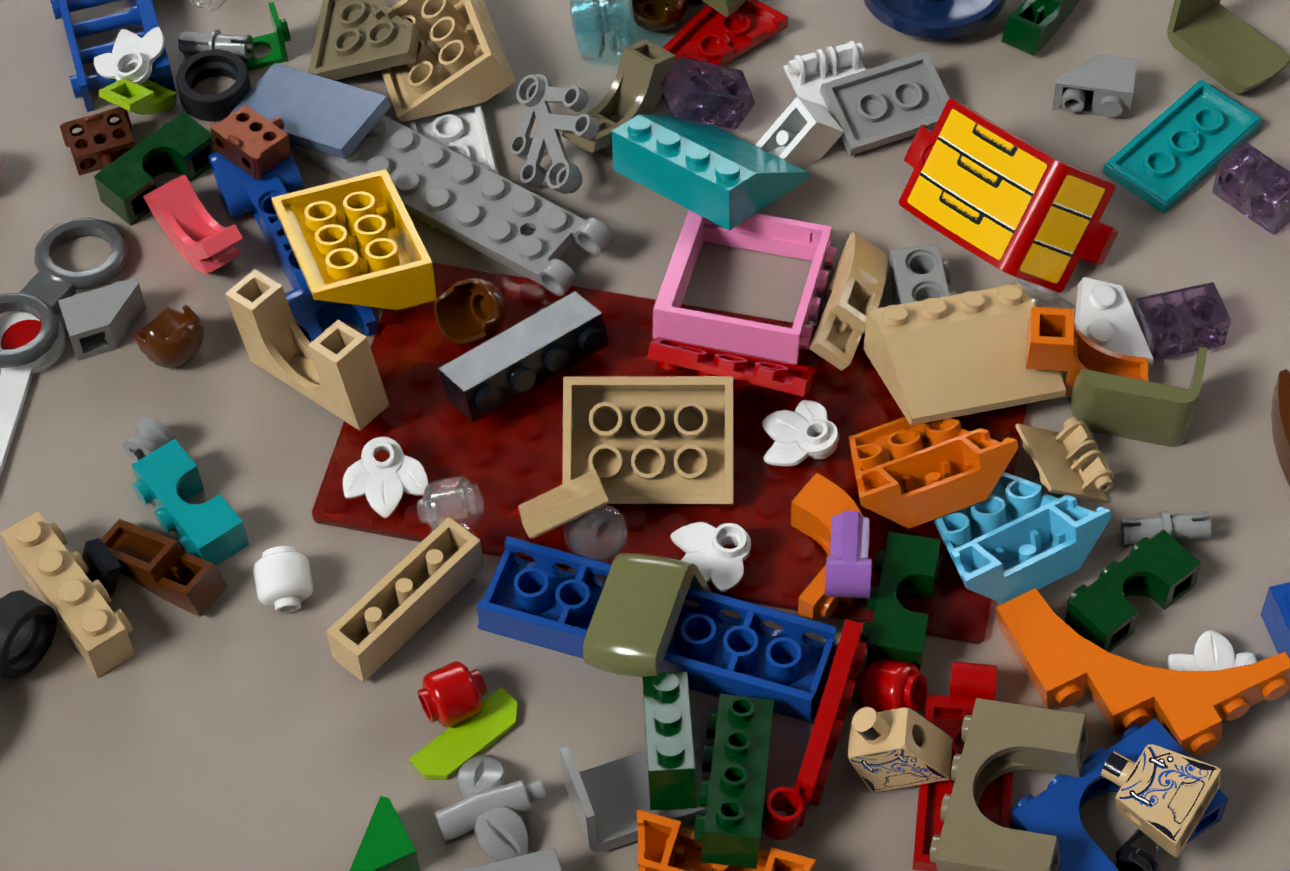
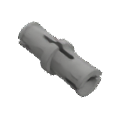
[1120,511,1212,546]

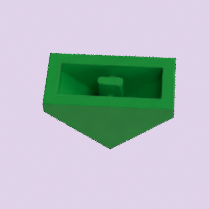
[349,796,420,871]

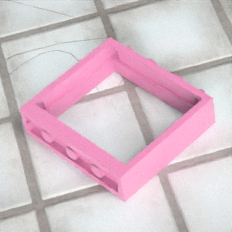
[653,210,837,364]

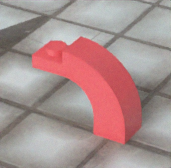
[143,174,243,274]

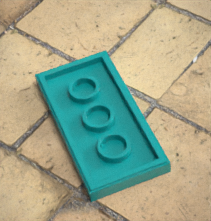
[1103,79,1262,214]

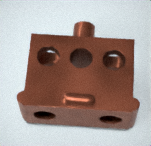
[210,105,291,180]
[60,107,135,175]

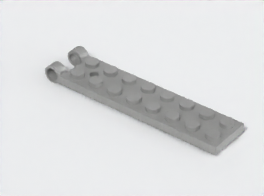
[294,115,613,296]

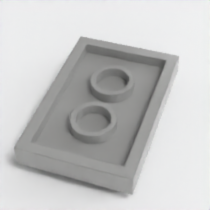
[820,51,950,156]

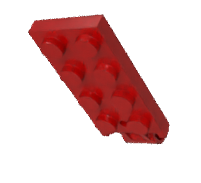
[762,619,867,840]
[912,661,1017,871]

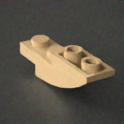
[808,231,887,371]

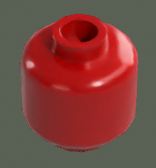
[857,658,927,712]
[417,661,487,727]

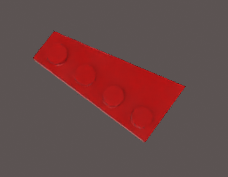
[661,0,788,100]
[647,337,818,397]

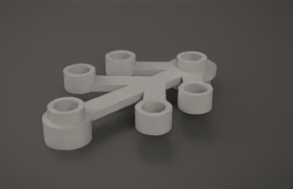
[510,74,599,194]

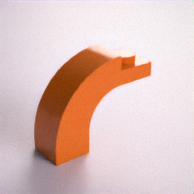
[791,472,869,621]

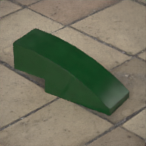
[1001,0,1079,56]

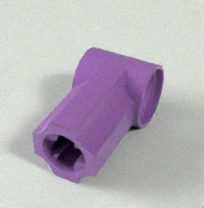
[825,511,872,598]

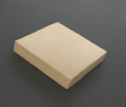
[518,469,609,539]

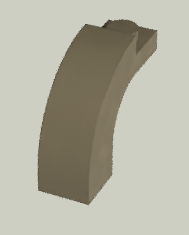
[562,39,676,156]

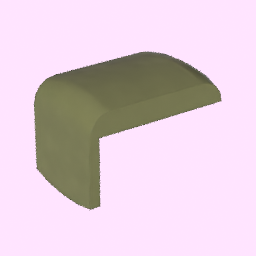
[1167,0,1290,94]
[1071,346,1208,447]
[583,553,712,677]

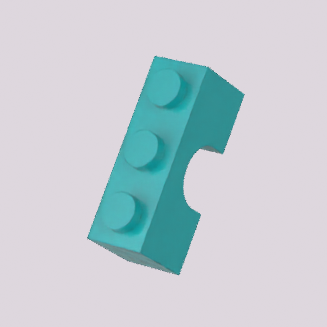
[132,439,249,566]

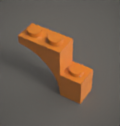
[1026,307,1148,397]

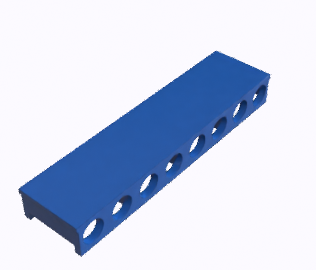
[477,536,838,723]

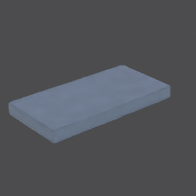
[229,63,391,159]

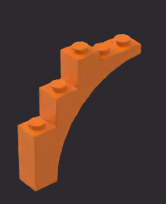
[996,588,1290,756]

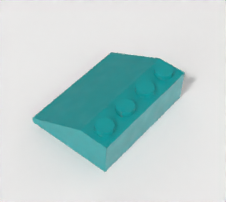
[612,114,809,231]

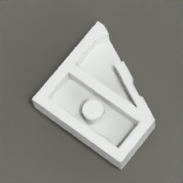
[1075,277,1154,371]

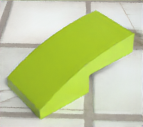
[99,78,177,115]

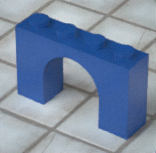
[1010,718,1228,871]

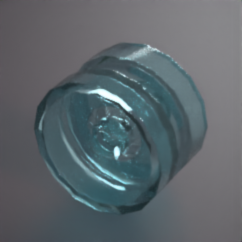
[570,0,636,60]

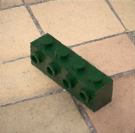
[693,694,774,869]

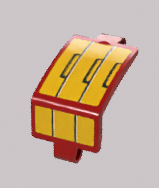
[898,99,1119,293]

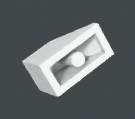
[755,96,844,168]

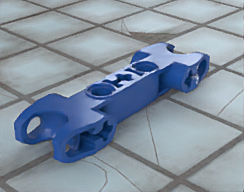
[208,152,378,342]

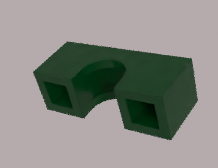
[94,111,217,226]
[1065,529,1201,652]
[861,531,941,670]
[642,671,697,810]

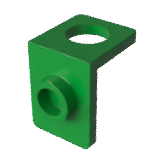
[242,1,291,71]

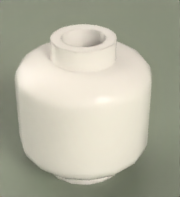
[253,546,314,613]

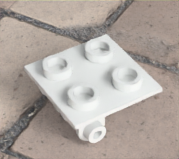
[783,41,866,110]

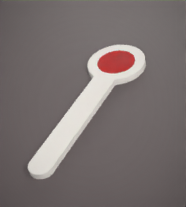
[0,311,66,478]

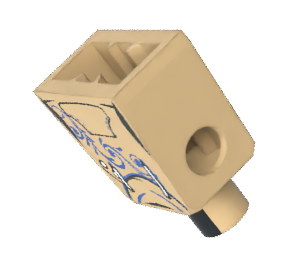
[848,707,953,793]
[1101,744,1221,858]

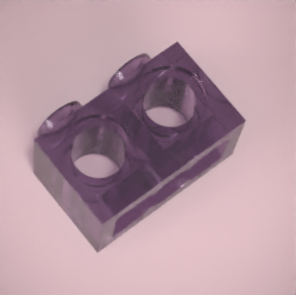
[660,57,755,129]
[1212,141,1290,236]
[1133,282,1231,360]

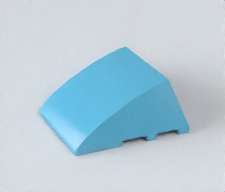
[933,472,1112,604]

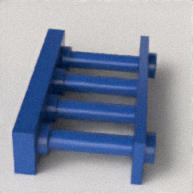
[50,0,176,112]

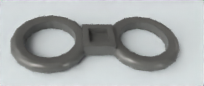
[0,217,129,368]

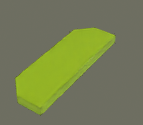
[409,687,518,780]

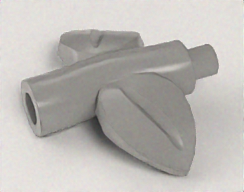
[435,755,547,861]

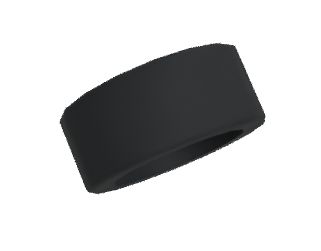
[176,49,251,122]
[0,590,57,680]

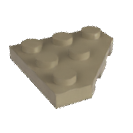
[308,0,420,81]

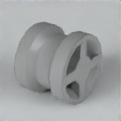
[122,416,176,462]

